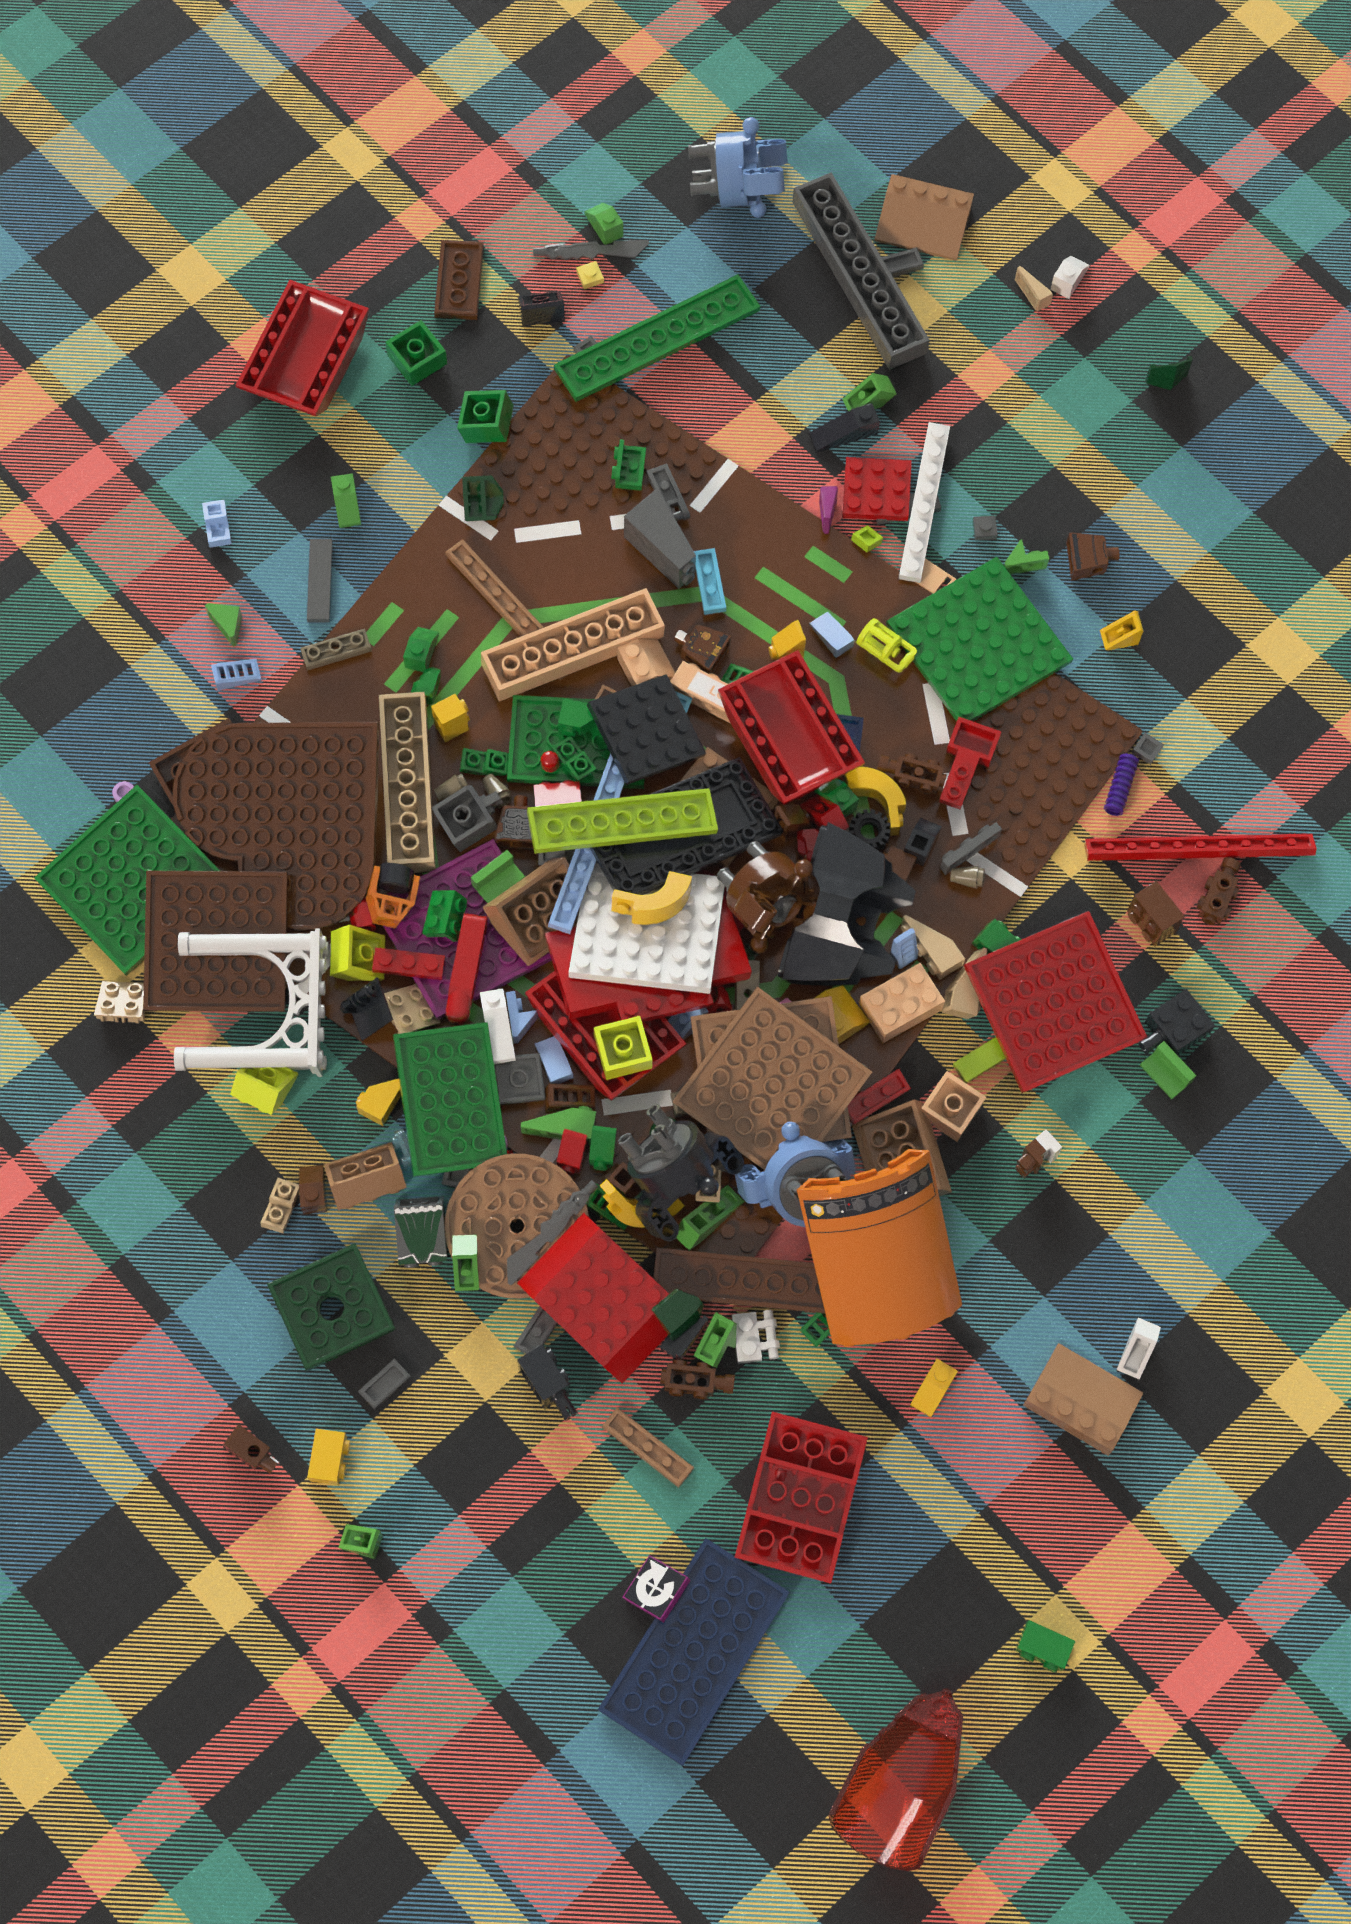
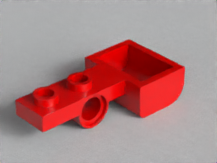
[939,717,1001,810]

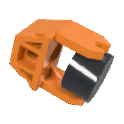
[366,863,420,929]

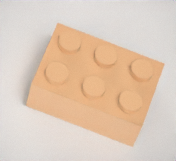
[859,963,945,1043]

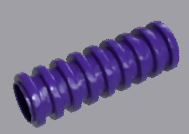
[1104,753,1139,816]

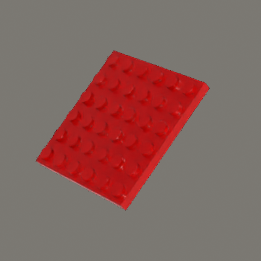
[963,911,1147,1093]

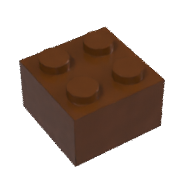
[1127,881,1185,947]

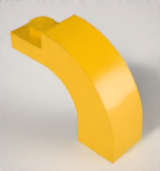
[844,767,906,836]
[611,871,692,925]
[600,1179,684,1228]

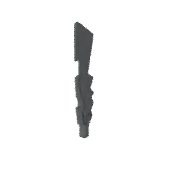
[533,240,649,260]
[507,1180,599,1285]

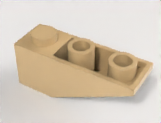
[901,915,965,980]
[942,948,987,1019]

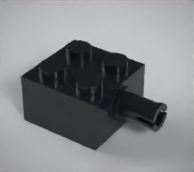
[1138,989,1215,1056]
[517,1344,578,1421]

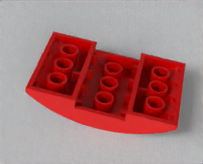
[735,1412,868,1583]

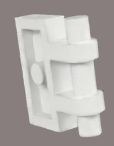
[732,1310,780,1364]

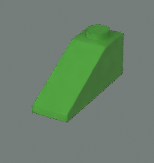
[521,1106,597,1145]
[676,1185,744,1251]

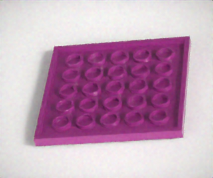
[383,839,552,1021]

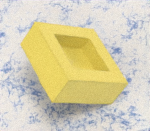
[576,261,604,289]

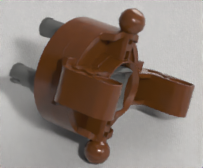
[717,841,818,954]

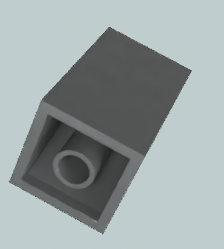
[624,489,696,589]

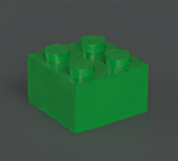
[385,320,447,386]
[457,390,514,443]

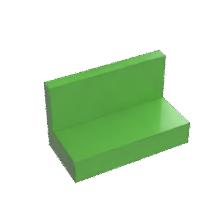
[471,850,525,904]
[1140,1041,1196,1099]

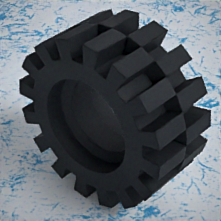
[849,809,891,851]

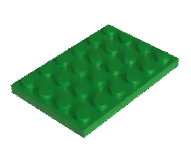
[507,695,644,789]
[393,1022,507,1177]

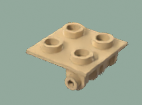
[94,981,145,1024]
[384,984,440,1034]

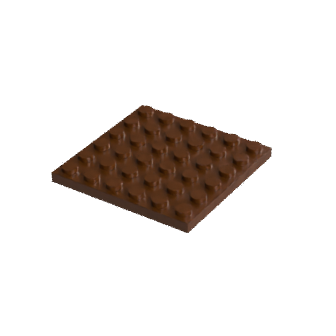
[143,871,288,1012]

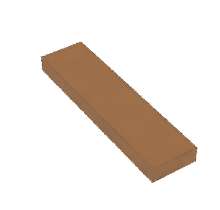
[602,1407,694,1488]

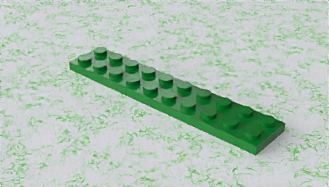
[554,274,761,402]

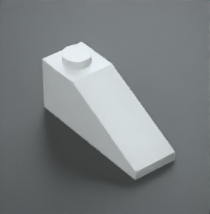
[480,989,516,1064]

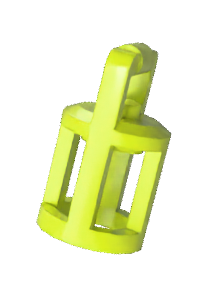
[856,618,917,673]

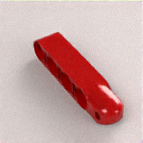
[446,913,488,1025]

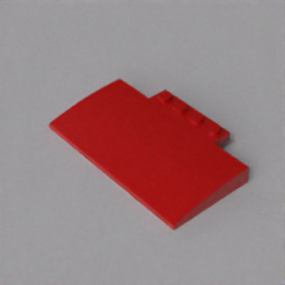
[545,895,752,1022]

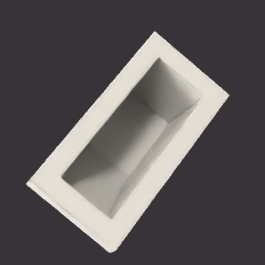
[1050,256,1090,299]
[1117,1318,1161,1379]

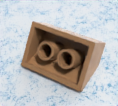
[324,1142,407,1210]

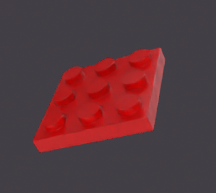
[842,457,912,521]

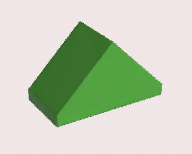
[204,603,242,647]
[338,1524,383,1559]

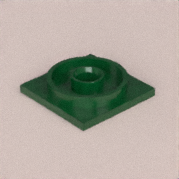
[267,1243,395,1372]

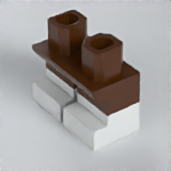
[1015,1130,1062,1179]

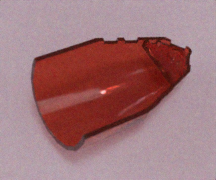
[829,1689,963,1871]

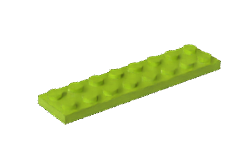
[527,788,718,854]

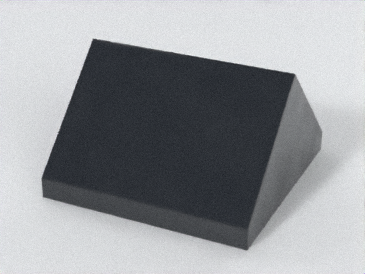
[518,291,565,327]

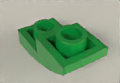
[551,736,597,782]
[459,748,509,776]

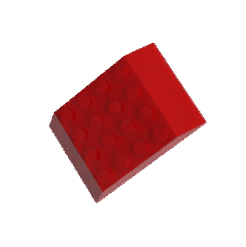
[236,280,369,416]
[718,650,865,804]
[525,971,687,1101]
[517,1213,669,1384]

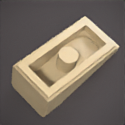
[1015,266,1053,311]

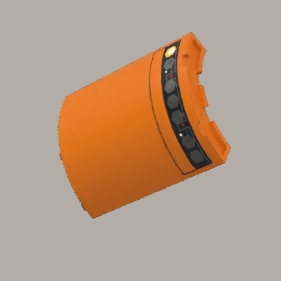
[797,1149,962,1347]

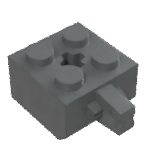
[432,785,503,852]

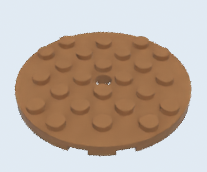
[445,1154,589,1299]

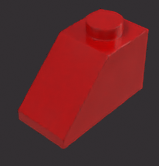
[800,794,849,830]
[557,1129,588,1175]

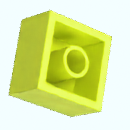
[594,1016,652,1080]

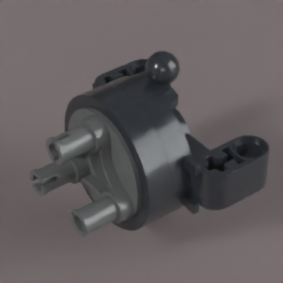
[618,1104,744,1241]

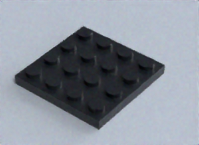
[587,674,706,785]

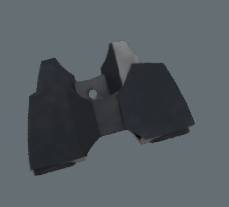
[778,822,916,986]

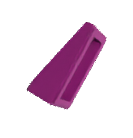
[819,486,838,534]

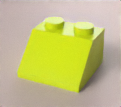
[330,925,385,981]
[230,1067,298,1115]

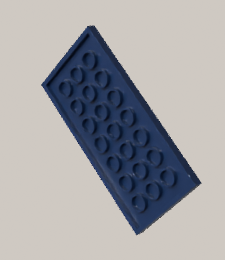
[598,1538,790,1767]

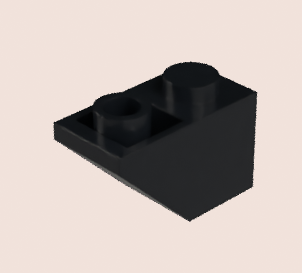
[904,818,942,866]

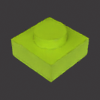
[851,525,883,552]

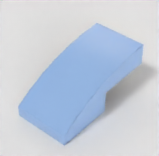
[202,500,231,548]

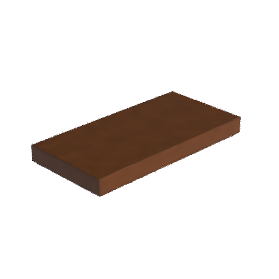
[434,240,484,320]

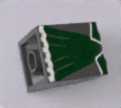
[394,1196,448,1268]

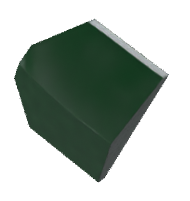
[1145,356,1193,390]
[462,475,504,521]
[651,1288,704,1341]

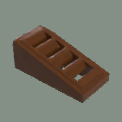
[544,1083,595,1111]

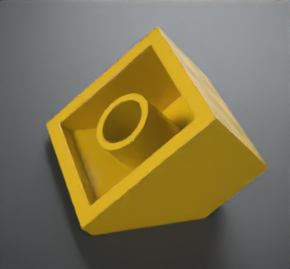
[814,985,870,1044]

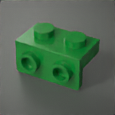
[611,439,646,491]
[422,890,467,942]

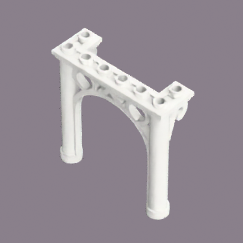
[174,928,329,1077]

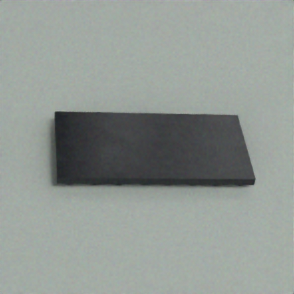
[590,757,783,895]

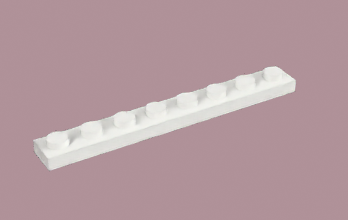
[899,422,950,583]

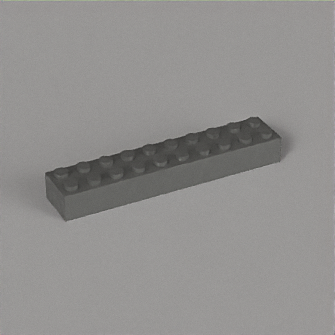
[792,172,930,370]

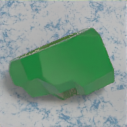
[411,667,442,705]

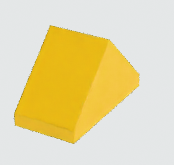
[1100,611,1143,650]

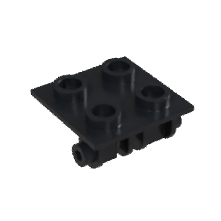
[340,977,394,1041]

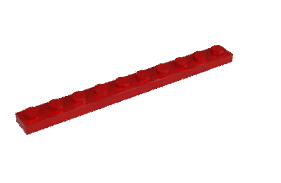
[1084,834,1317,861]

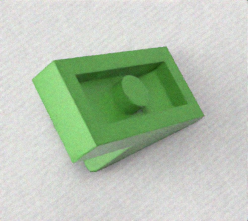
[1004,540,1049,575]
[694,1312,737,1368]

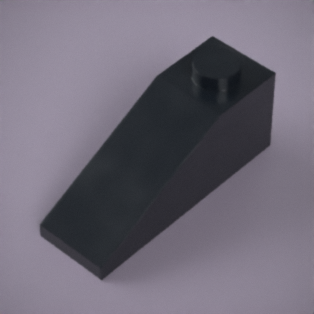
[809,403,880,453]

